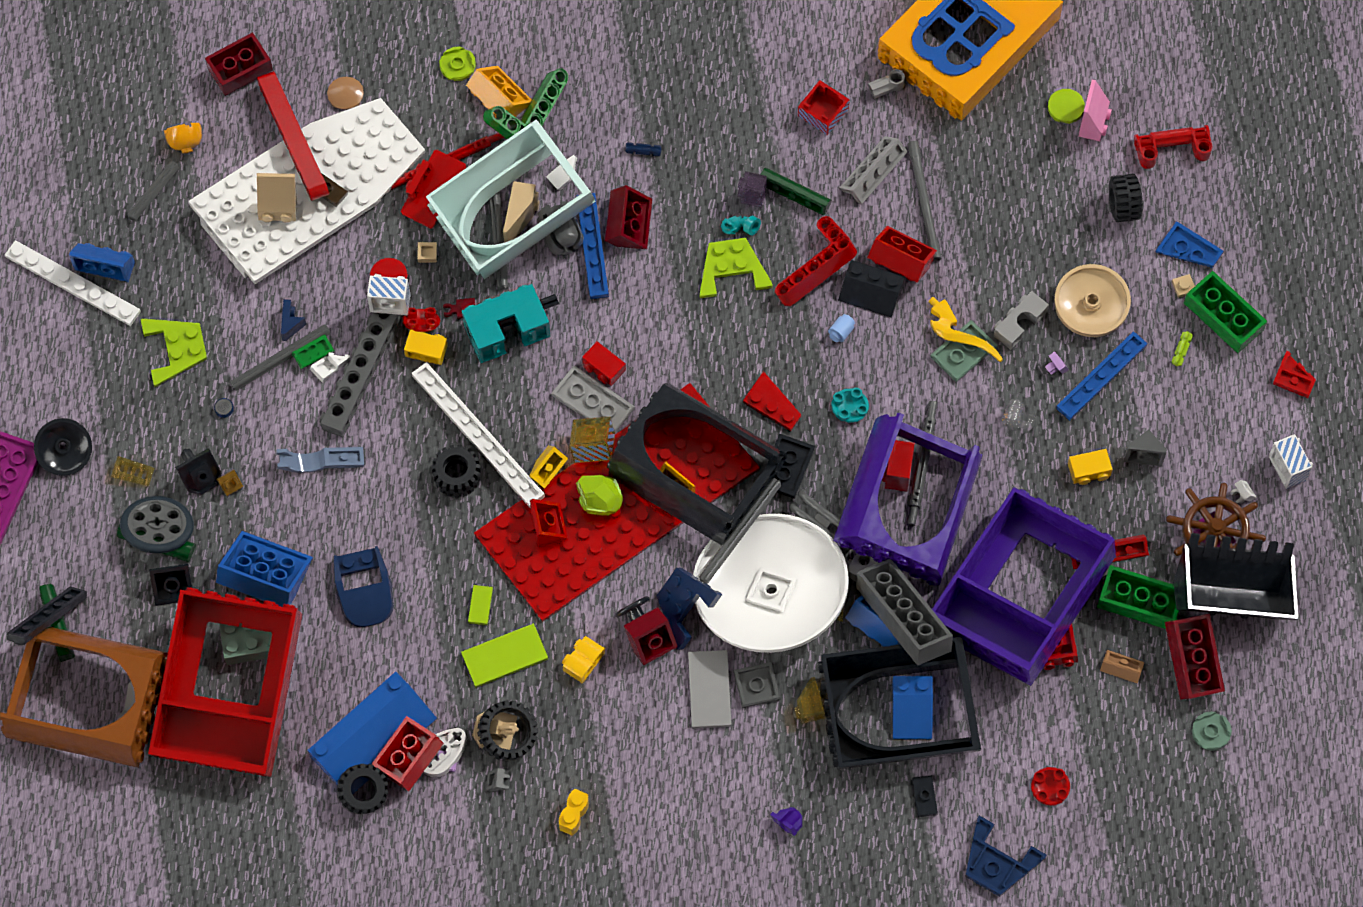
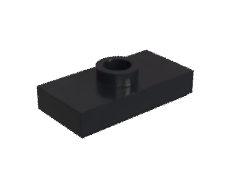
[912,775,938,817]

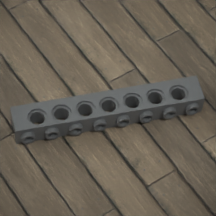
[319,312,402,438]

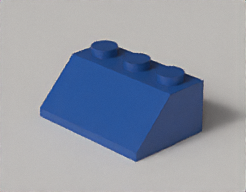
[69,243,135,282]
[845,596,900,647]

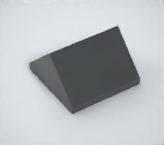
[1124,429,1167,466]

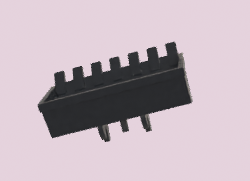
[1173,533,1298,620]

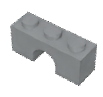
[994,291,1049,350]

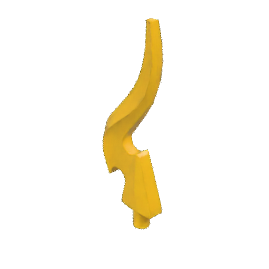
[929,297,1003,362]

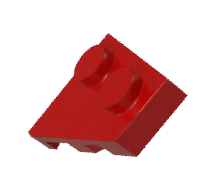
[1273,350,1316,398]

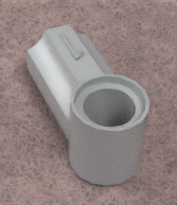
[868,69,905,99]

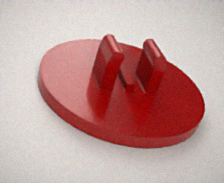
[370,258,408,279]

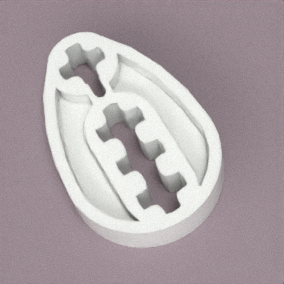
[423,728,467,777]

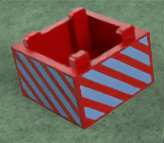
[798,80,850,135]

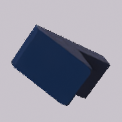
[281,299,306,341]

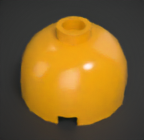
[164,123,202,154]

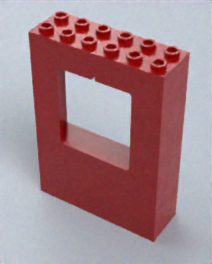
[148,587,303,777]

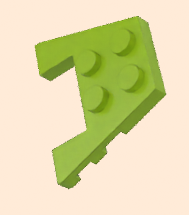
[700,238,773,298]
[141,319,207,387]

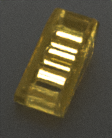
[111,456,155,486]

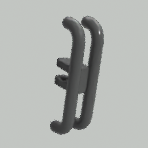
[789,489,851,551]

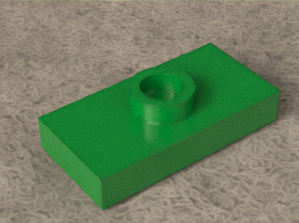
[292,335,335,370]

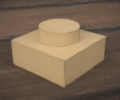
[418,242,437,263]
[1171,274,1195,298]

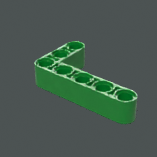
[483,68,568,139]

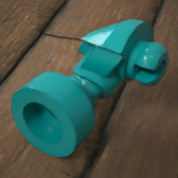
[721,215,761,236]

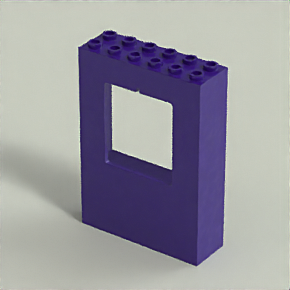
[932,487,1116,686]

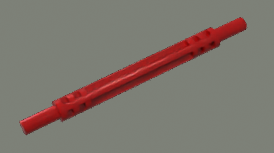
[390,133,505,190]

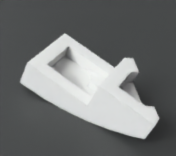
[546,155,577,191]
[310,353,351,383]

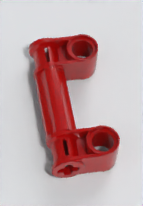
[1134,125,1212,169]

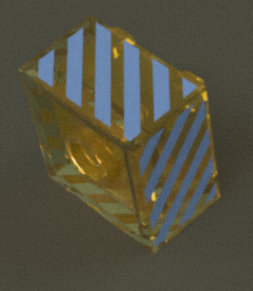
[569,416,615,463]

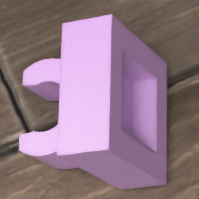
[1045,351,1069,375]

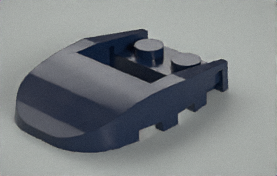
[334,546,394,627]

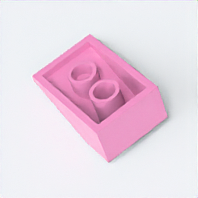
[1079,80,1112,141]

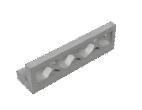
[839,136,907,204]

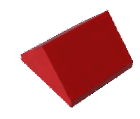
[530,499,568,545]

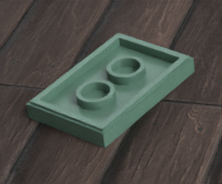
[930,320,998,383]

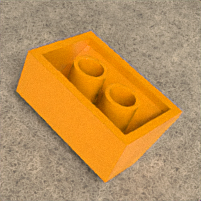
[466,66,532,117]

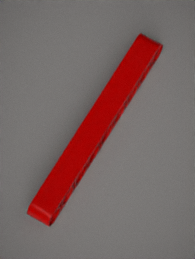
[257,71,329,201]

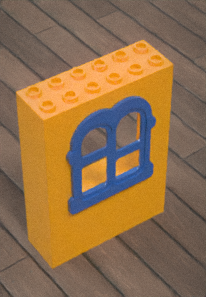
[878,0,1063,121]

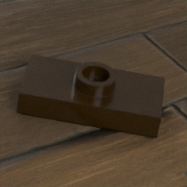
[321,173,348,207]

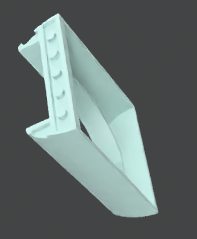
[426,119,596,279]

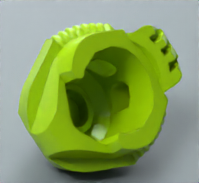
[576,475,623,516]

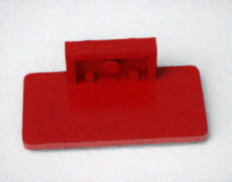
[401,150,467,229]

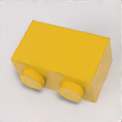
[404,330,448,365]
[1068,449,1113,485]

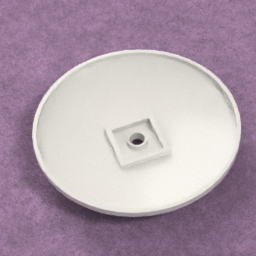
[693,514,849,653]

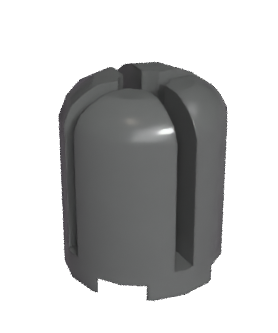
[537,201,584,255]

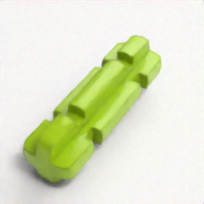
[1172,331,1193,367]

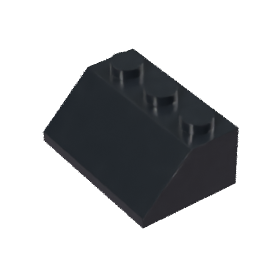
[838,260,905,318]

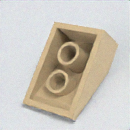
[257,173,297,222]
[503,181,540,243]

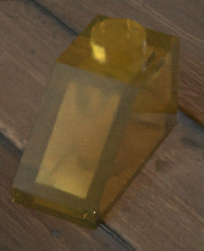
[794,677,825,724]

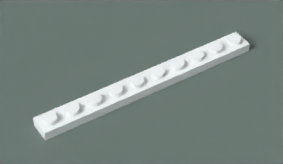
[412,362,545,508]

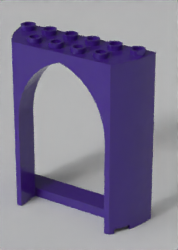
[833,413,983,586]

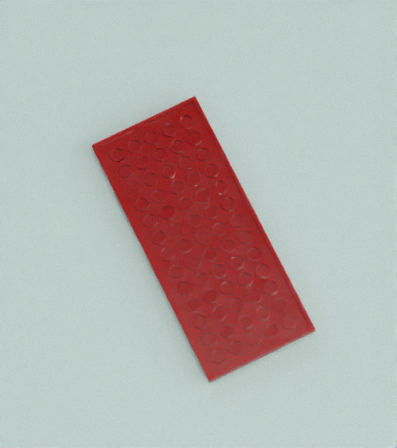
[474,383,759,622]

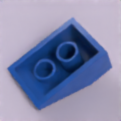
[892,676,933,740]

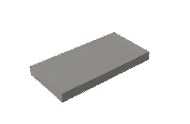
[551,366,635,435]
[688,650,731,729]

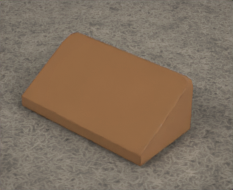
[1100,650,1144,683]

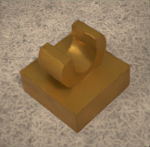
[217,470,244,496]

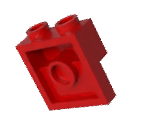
[1043,624,1078,670]

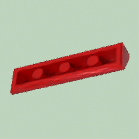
[1071,534,1149,569]

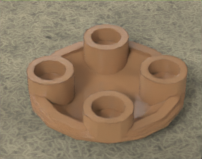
[327,76,364,110]

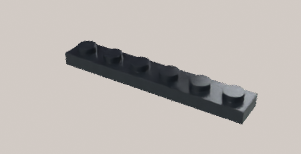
[7,586,87,645]

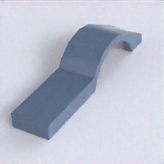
[276,447,364,473]

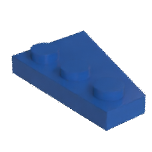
[1155,221,1224,268]

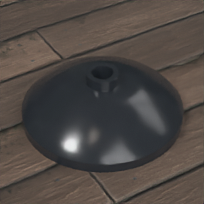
[34,418,92,476]

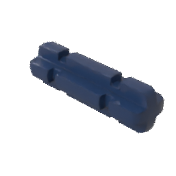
[625,142,662,156]

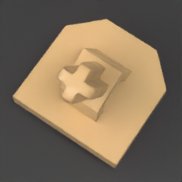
[472,712,519,750]

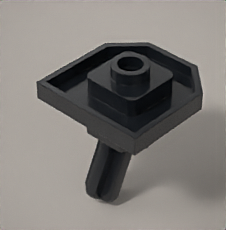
[175,448,222,495]

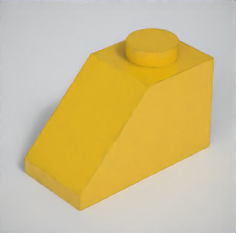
[529,445,568,489]

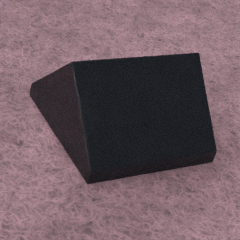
[149,564,193,606]

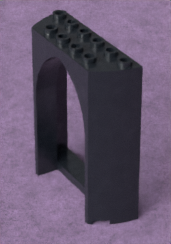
[607,383,788,546]
[818,637,981,770]

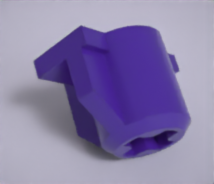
[770,807,802,836]

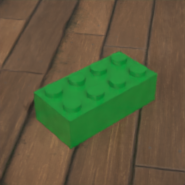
[1184,271,1267,354]
[1097,565,1179,629]

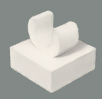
[1231,480,1256,504]

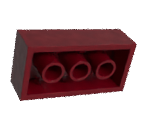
[1165,614,1225,699]

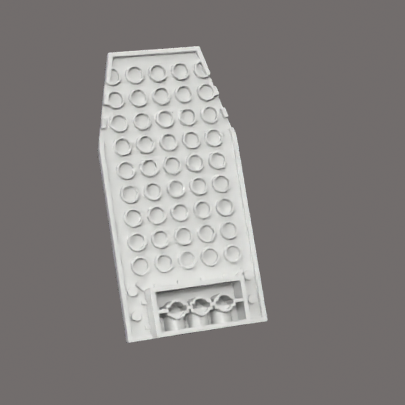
[189,98,425,284]

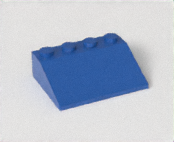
[216,531,313,607]

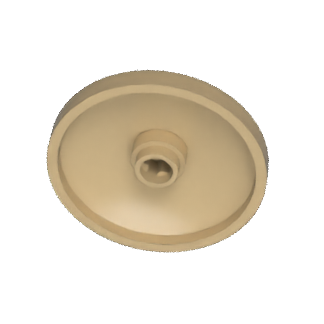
[1054,264,1131,337]

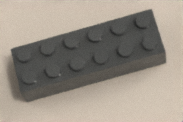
[856,559,953,666]

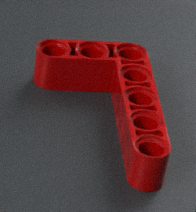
[775,216,857,306]

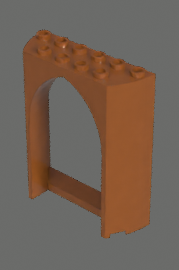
[0,627,168,768]

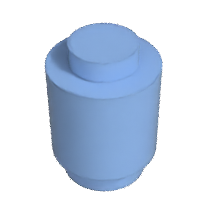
[828,314,855,342]

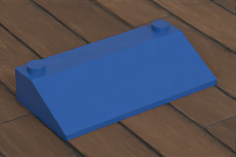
[308,671,437,795]

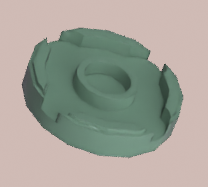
[1192,711,1232,751]

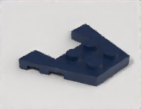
[656,568,722,650]
[965,815,1047,897]

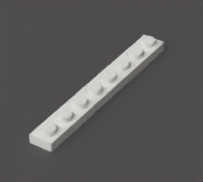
[5,240,141,326]

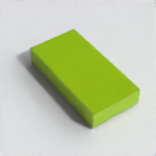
[468,585,493,626]

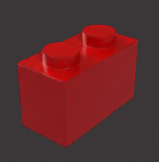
[582,341,626,386]

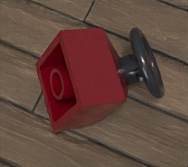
[615,596,677,665]

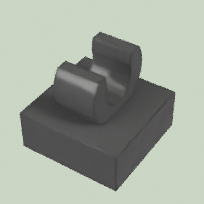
[486,768,510,792]

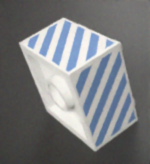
[367,274,410,315]
[1269,434,1313,489]

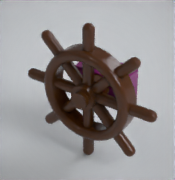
[1166,483,1266,556]

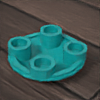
[831,388,869,423]

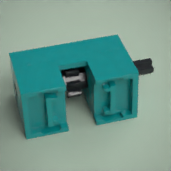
[462,284,559,364]

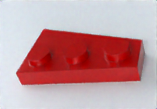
[743,371,801,431]

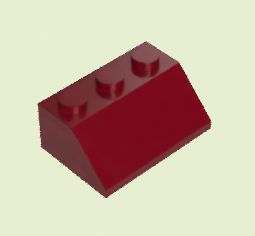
[605,185,653,249]

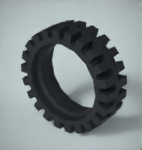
[477,700,538,761]

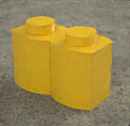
[562,636,605,683]
[559,789,589,836]

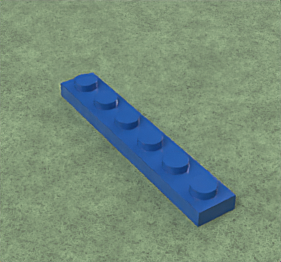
[577,193,609,299]
[1056,331,1148,421]

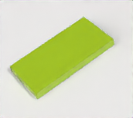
[461,623,548,688]

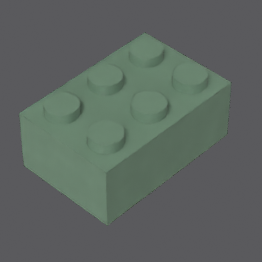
[219,623,272,665]

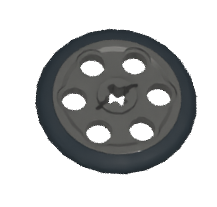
[120,496,194,554]

